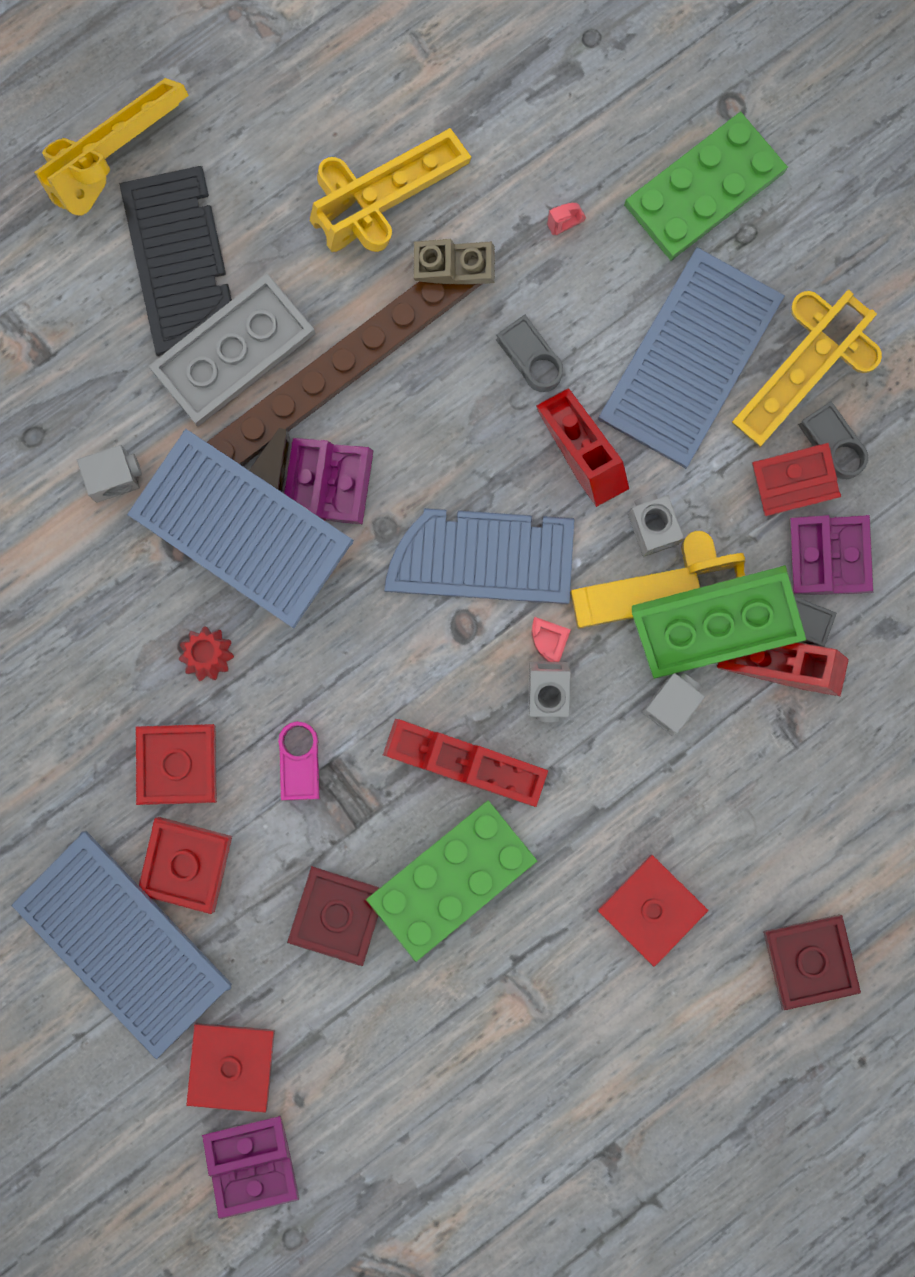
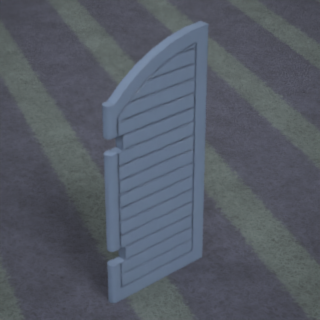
[384,508,574,604]

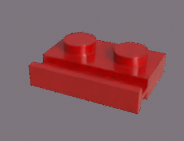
[752,443,841,516]

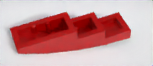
[383,719,548,807]

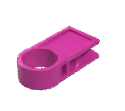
[278,721,320,800]

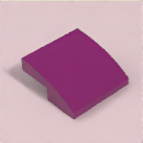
[284,438,374,525]
[790,515,874,595]
[202,1116,299,1219]

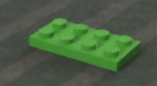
[624,111,788,261]
[632,565,806,679]
[366,800,537,962]

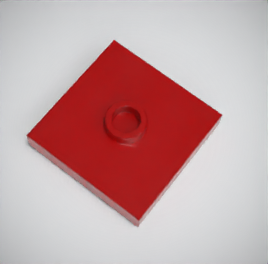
[136,724,217,805]
[139,817,232,914]
[597,855,709,967]
[186,1023,275,1113]

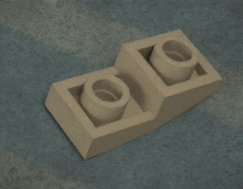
[414,239,495,284]

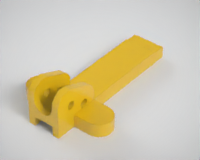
[34,78,189,216]
[309,128,471,252]
[732,289,882,447]
[570,531,745,629]

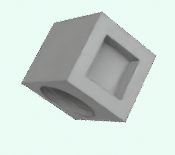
[76,445,142,503]
[628,493,684,557]
[528,661,571,722]
[641,673,705,736]

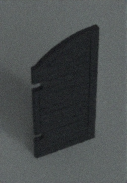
[119,166,232,356]

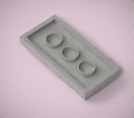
[149,273,316,427]

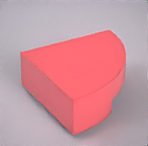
[547,203,586,235]
[532,617,571,662]

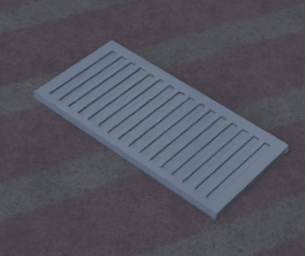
[598,247,785,469]
[127,429,354,628]
[11,831,232,1059]

